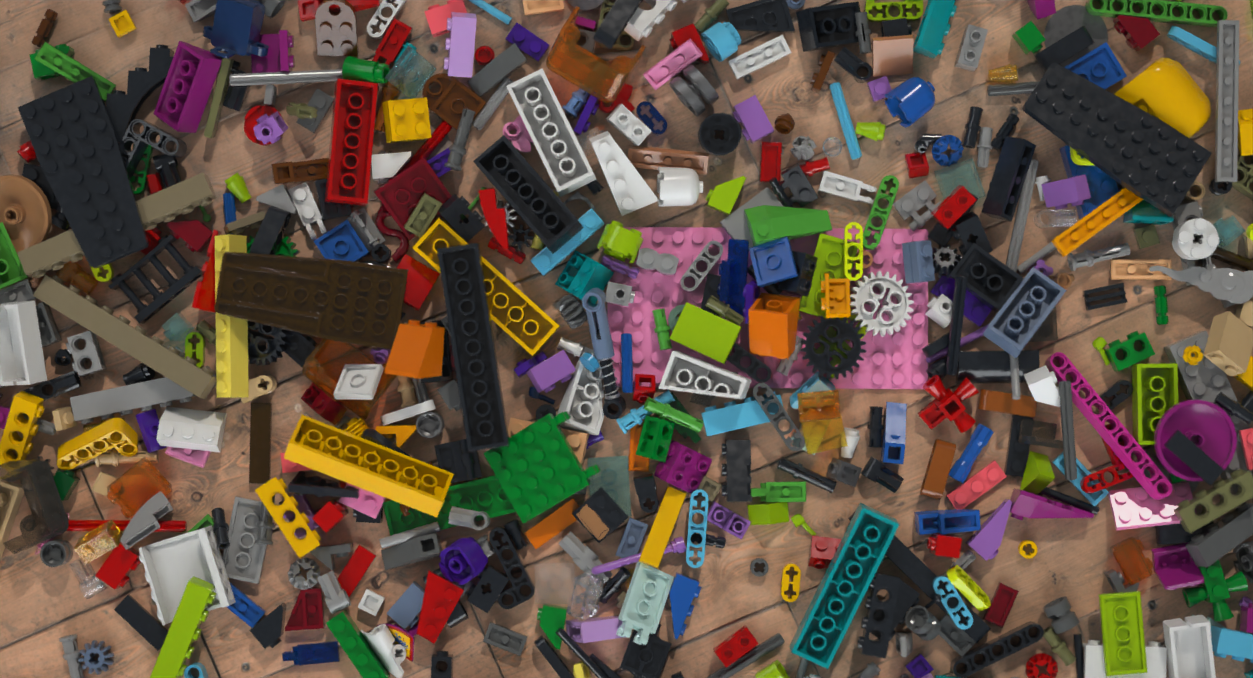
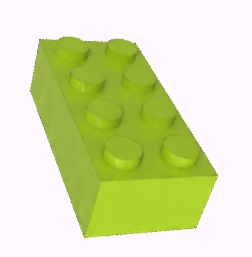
[1132,363,1178,445]

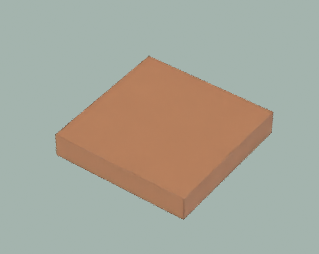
[872,35,914,77]

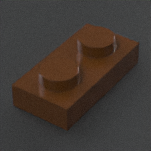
[810,50,836,93]

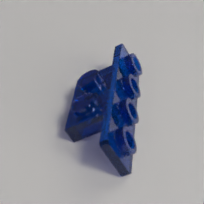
[717,239,749,320]

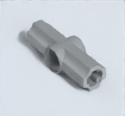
[558,531,613,587]

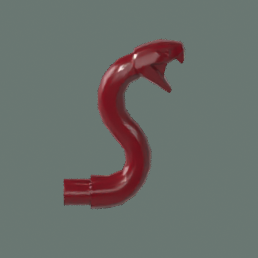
[376,205,409,262]

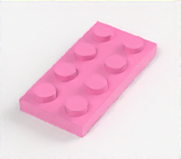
[1108,482,1197,530]

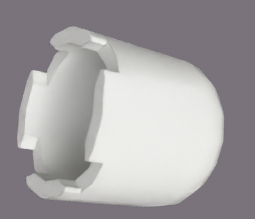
[657,167,703,207]

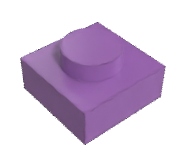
[867,76,892,102]

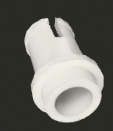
[1035,175,1051,201]
[557,336,584,357]

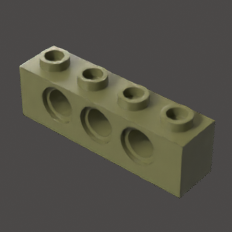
[1174,469,1253,533]

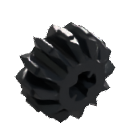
[932,244,962,279]

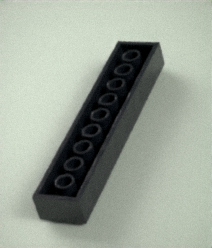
[437,243,510,452]

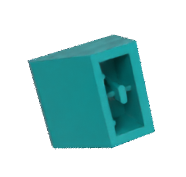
[555,250,614,304]

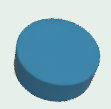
[580,353,599,372]

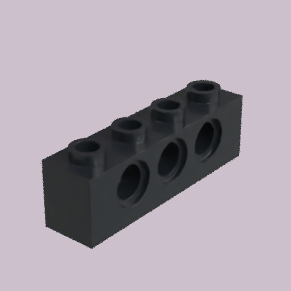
[857,572,901,659]

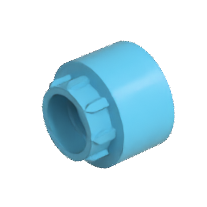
[701,22,741,62]

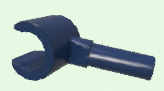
[528,387,555,405]

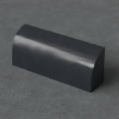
[956,350,1040,384]

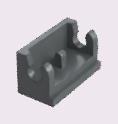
[36,302,62,347]

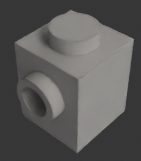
[605,281,635,307]

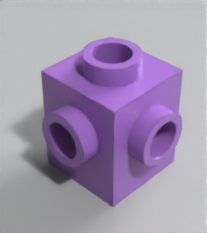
[253,111,288,145]

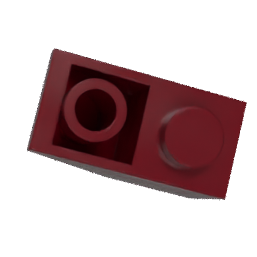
[1112,15,1160,52]
[167,220,213,253]
[301,382,347,425]

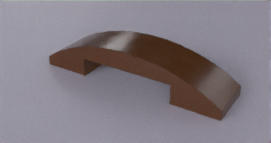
[271,158,329,184]

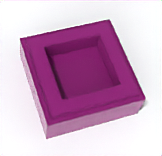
[575,16,596,32]

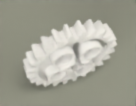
[850,271,914,337]

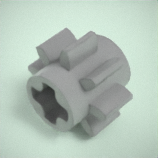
[790,136,817,161]

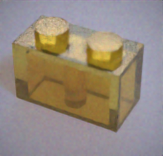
[74,519,123,564]

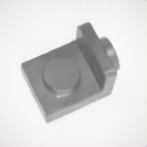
[826,458,862,487]

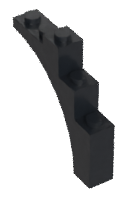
[106,45,174,144]

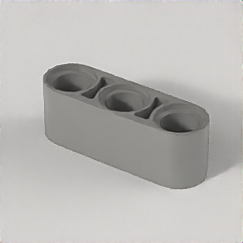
[680,241,723,292]

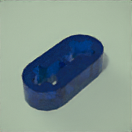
[636,101,667,135]

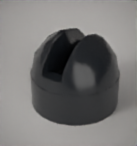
[54,349,72,366]

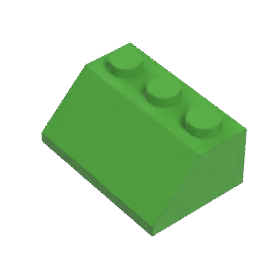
[0,222,28,289]

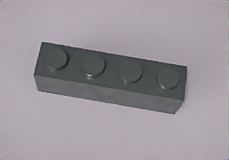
[1185,502,1253,567]

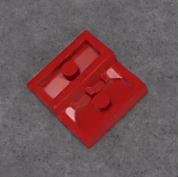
[397,254,440,311]

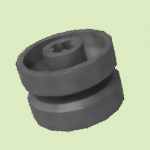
[669,64,719,116]

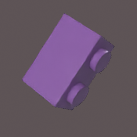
[732,95,774,143]
[1041,174,1091,210]
[526,349,576,393]

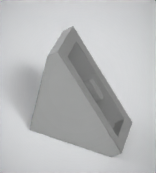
[256,184,298,215]

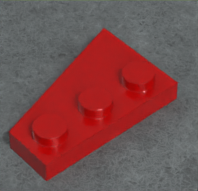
[417,570,464,644]

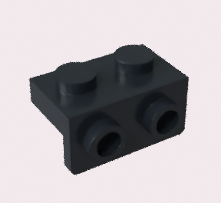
[274,330,319,368]

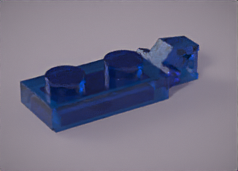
[282,641,340,665]

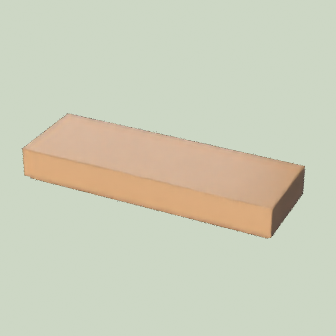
[1110,259,1172,280]

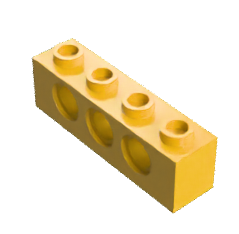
[0,391,44,477]
[255,477,321,558]

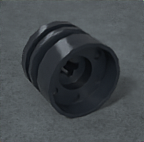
[698,113,741,156]

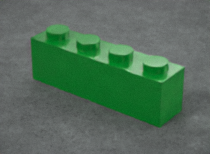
[326,609,390,678]

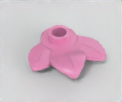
[503,115,533,152]

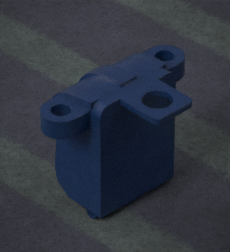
[203,0,269,58]

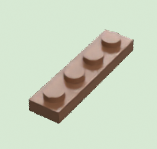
[628,145,709,175]

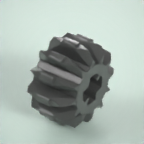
[556,294,588,329]

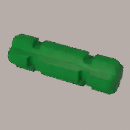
[1154,285,1169,325]

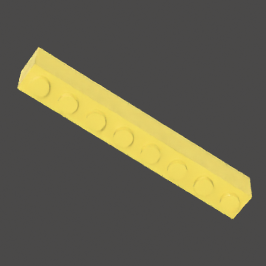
[215,234,249,398]

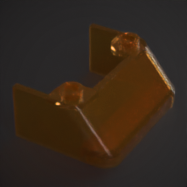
[546,6,646,103]

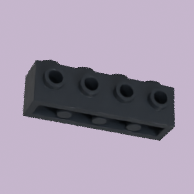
[982,136,1036,222]

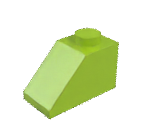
[705,176,746,216]

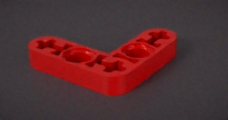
[1080,424,1134,493]

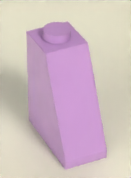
[566,616,625,643]

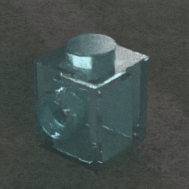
[1213,215,1245,247]
[162,313,194,342]

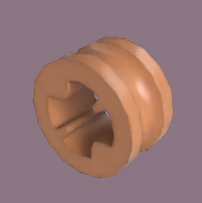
[854,250,873,269]

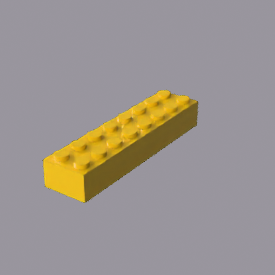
[412,218,560,356]
[284,415,454,517]

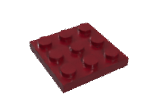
[374,156,451,241]

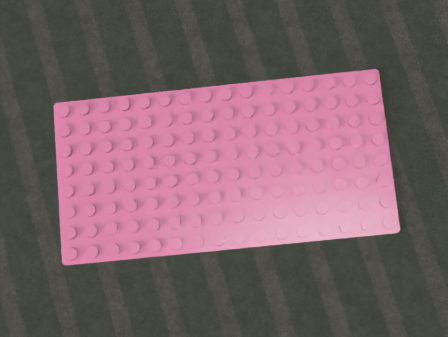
[608,227,928,389]

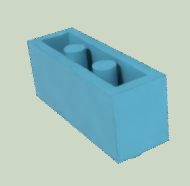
[1211,625,1253,663]

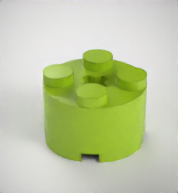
[597,221,643,263]

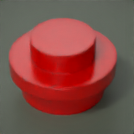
[475,46,495,66]

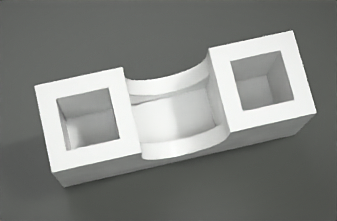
[624,0,678,41]

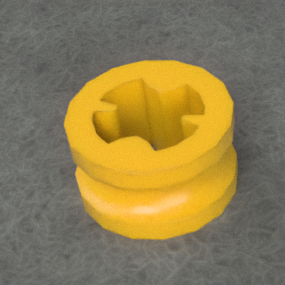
[1018,540,1038,559]

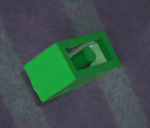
[537,604,567,649]

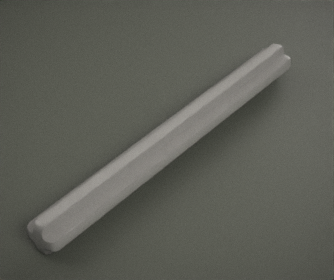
[229,69,343,86]
[1006,159,1039,272]

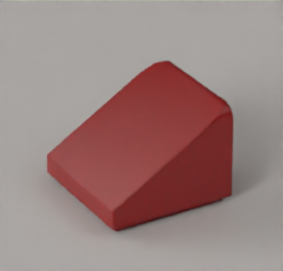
[905,152,929,179]

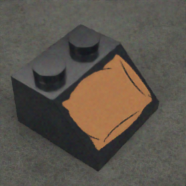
[572,486,629,543]

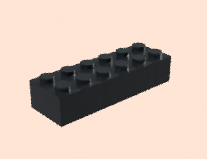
[473,135,584,254]

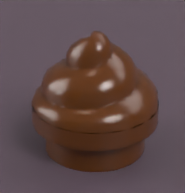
[775,113,795,134]

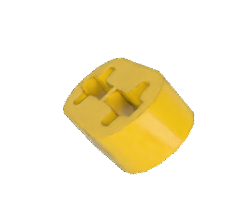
[780,563,801,602]

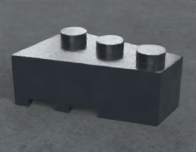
[722,440,752,502]

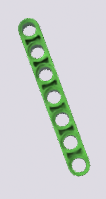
[1085,0,1228,27]

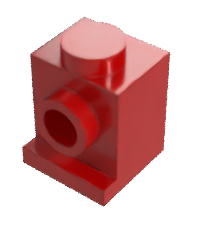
[633,374,655,404]

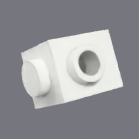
[925,294,953,329]

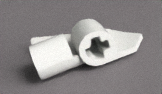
[361,624,406,678]

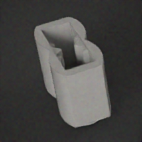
[636,248,679,275]

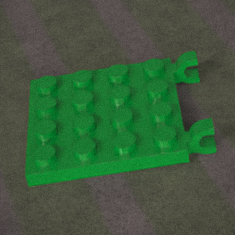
[484,411,601,524]

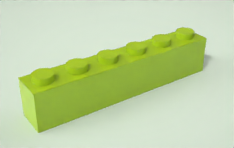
[150,576,216,678]

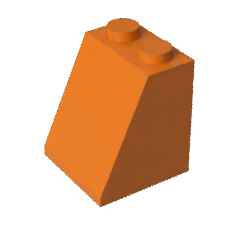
[748,293,800,359]
[385,320,445,378]

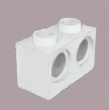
[606,104,651,146]

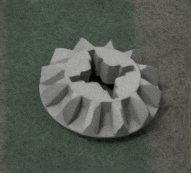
[288,557,320,590]

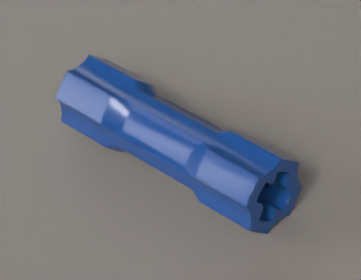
[949,423,994,484]

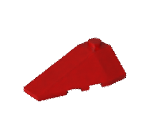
[192,230,222,313]

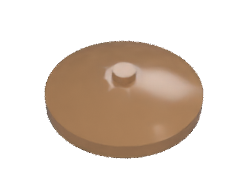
[0,174,52,255]

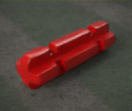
[488,237,526,264]

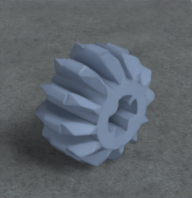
[79,640,114,675]

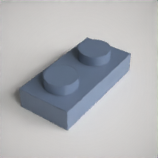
[615,517,648,558]

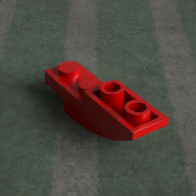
[298,0,380,22]

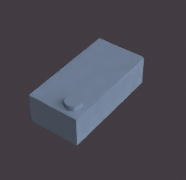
[983,267,1066,358]

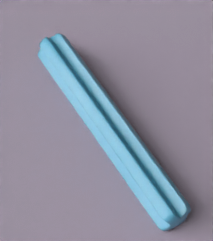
[829,82,862,160]

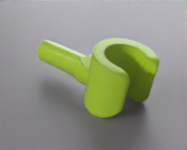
[1092,337,1110,365]
[791,514,816,536]

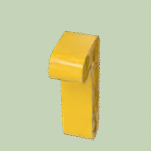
[57,418,138,470]

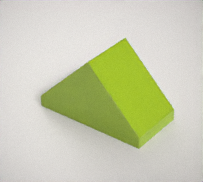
[1020,451,1055,495]
[747,502,789,525]

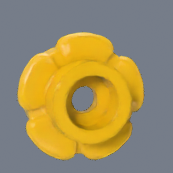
[1183,345,1203,365]

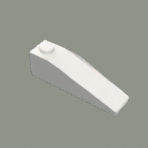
[557,347,604,435]

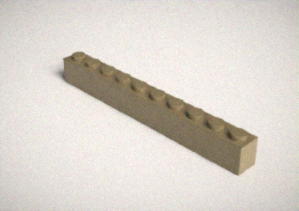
[17,173,217,278]
[33,275,216,400]

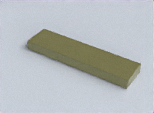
[204,58,234,138]

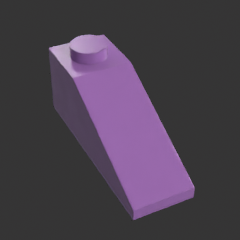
[966,499,1012,561]

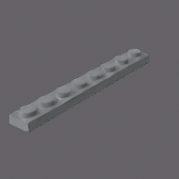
[1215,20,1239,182]

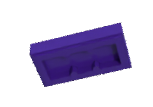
[135,409,167,453]

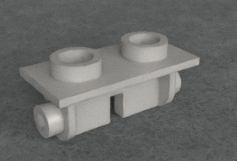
[347,207,386,252]

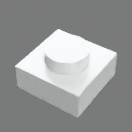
[358,589,385,616]

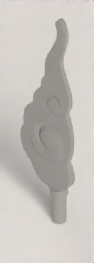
[1149,266,1253,304]

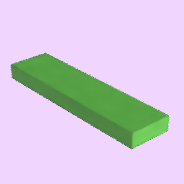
[34,42,116,102]

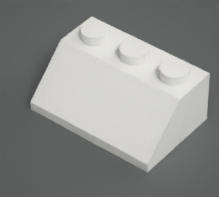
[156,407,227,452]

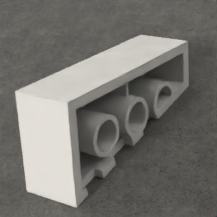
[658,351,752,399]

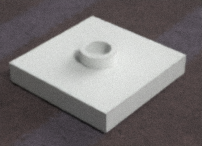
[333,364,384,400]

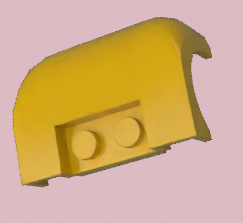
[1114,57,1212,138]

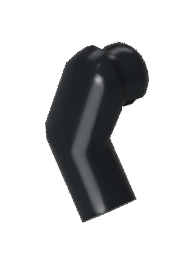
[915,134,942,154]

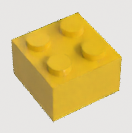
[382,97,431,143]

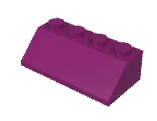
[154,41,222,133]

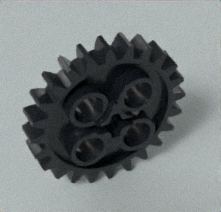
[800,316,866,380]
[248,320,291,366]

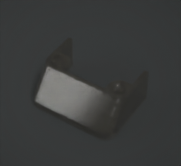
[0,458,69,554]

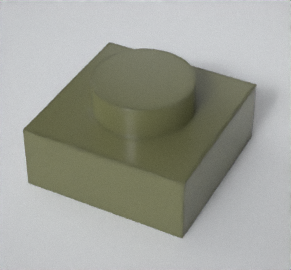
[1133,224,1160,249]

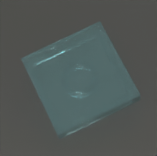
[385,46,437,99]
[934,158,986,199]

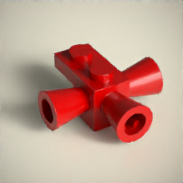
[918,375,979,433]

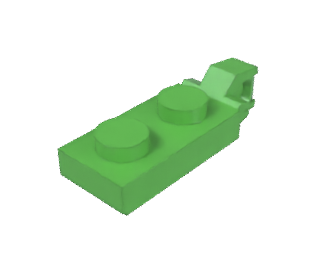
[751,481,806,502]

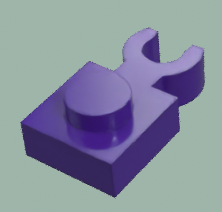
[514,351,548,378]

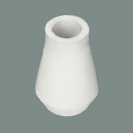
[841,428,860,458]

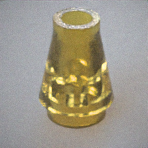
[988,63,1018,83]

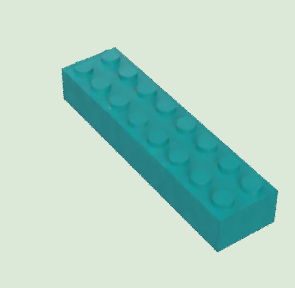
[789,503,900,669]

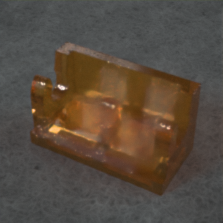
[797,390,840,422]

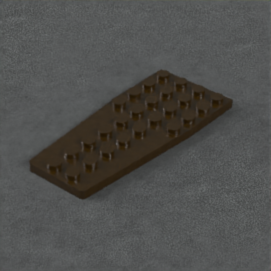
[214,252,408,349]

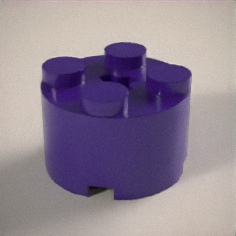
[439,537,488,585]

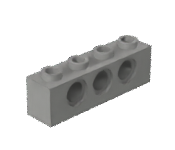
[1172,202,1216,286]

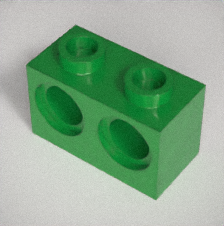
[1104,331,1155,371]
[636,415,675,462]

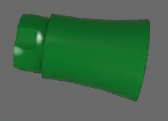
[342,56,390,83]

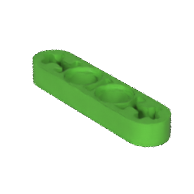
[863,175,899,250]

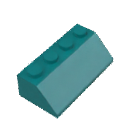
[913,0,957,59]

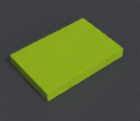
[669,302,742,364]

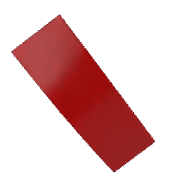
[478,189,509,250]

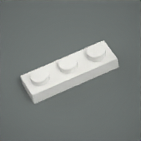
[728,35,791,80]

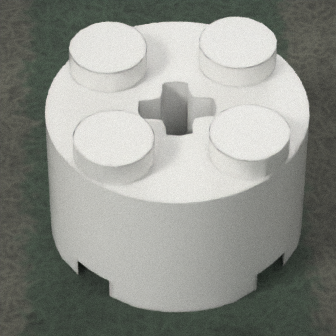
[1172,218,1219,260]

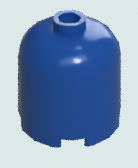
[884,77,935,128]

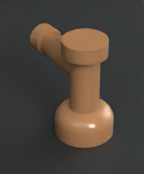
[1048,273,1074,289]

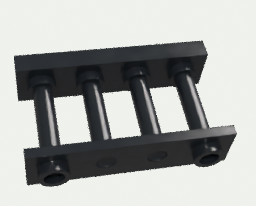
[109,235,202,324]

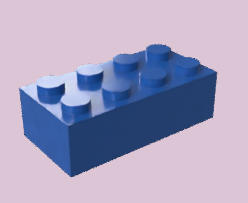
[1059,145,1119,220]

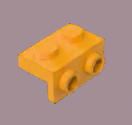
[821,273,851,318]

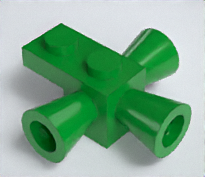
[1182,559,1248,622]

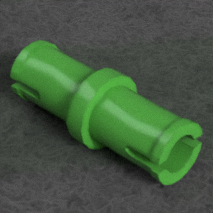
[652,308,672,351]

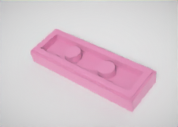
[643,38,703,90]

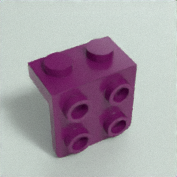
[251,30,295,73]
[654,439,712,494]
[1151,542,1204,590]

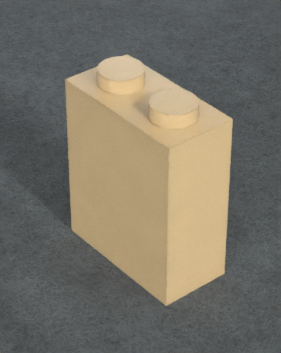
[1203,311,1253,377]

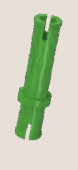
[644,397,704,433]

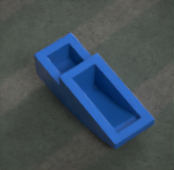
[914,509,981,535]

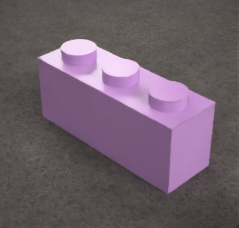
[444,12,477,78]

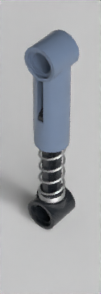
[582,288,626,419]

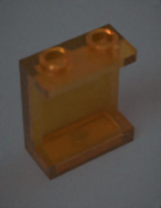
[107,456,172,519]

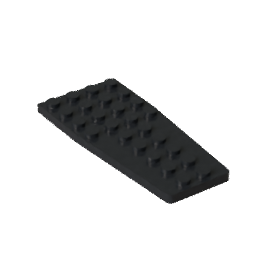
[1022,63,1212,217]
[18,76,149,269]

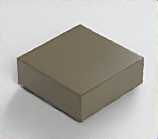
[697,475,722,503]

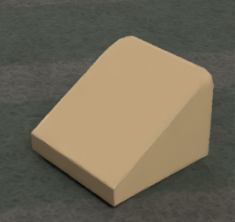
[91,472,123,499]

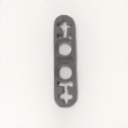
[752,383,805,451]

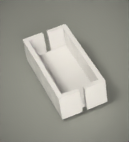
[0,300,47,386]
[1162,615,1216,678]

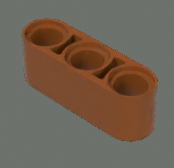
[978,389,1038,418]
[920,439,956,500]

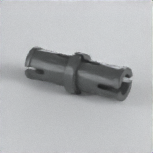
[854,12,872,54]

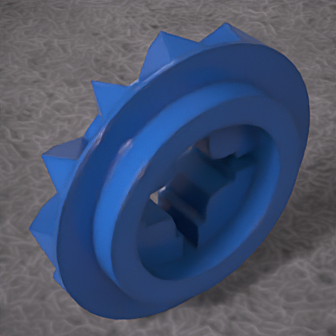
[932,135,964,167]

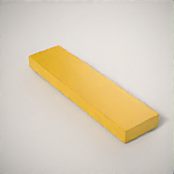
[639,486,687,568]

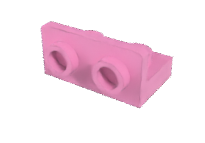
[339,483,385,519]

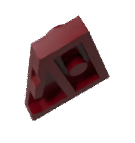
[285,588,325,631]

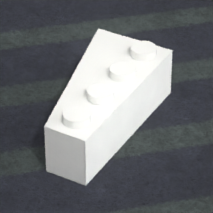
[589,131,659,216]

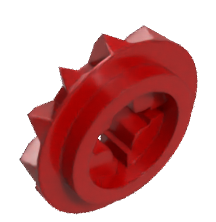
[1025,653,1058,678]

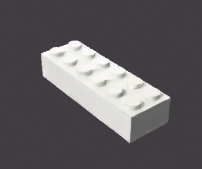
[506,69,596,197]

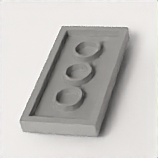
[222,496,276,584]

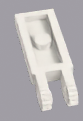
[818,171,877,204]
[288,182,327,240]

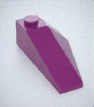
[1010,488,1094,521]

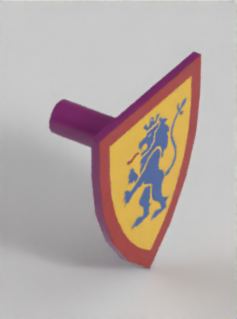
[377,624,418,662]

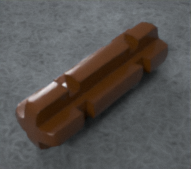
[32,9,58,47]

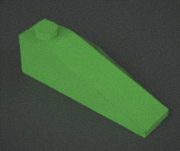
[744,205,832,247]

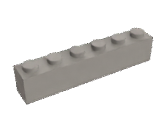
[70,377,196,424]

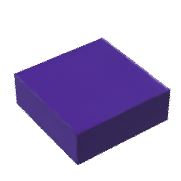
[905,653,934,678]

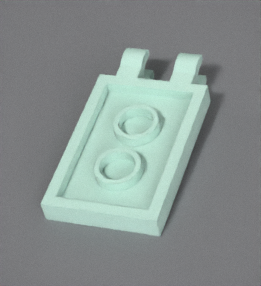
[616,562,674,645]

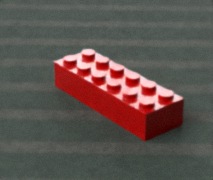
[325,79,378,206]

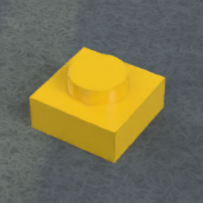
[108,10,137,38]

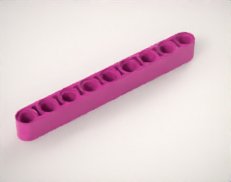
[1045,352,1172,500]

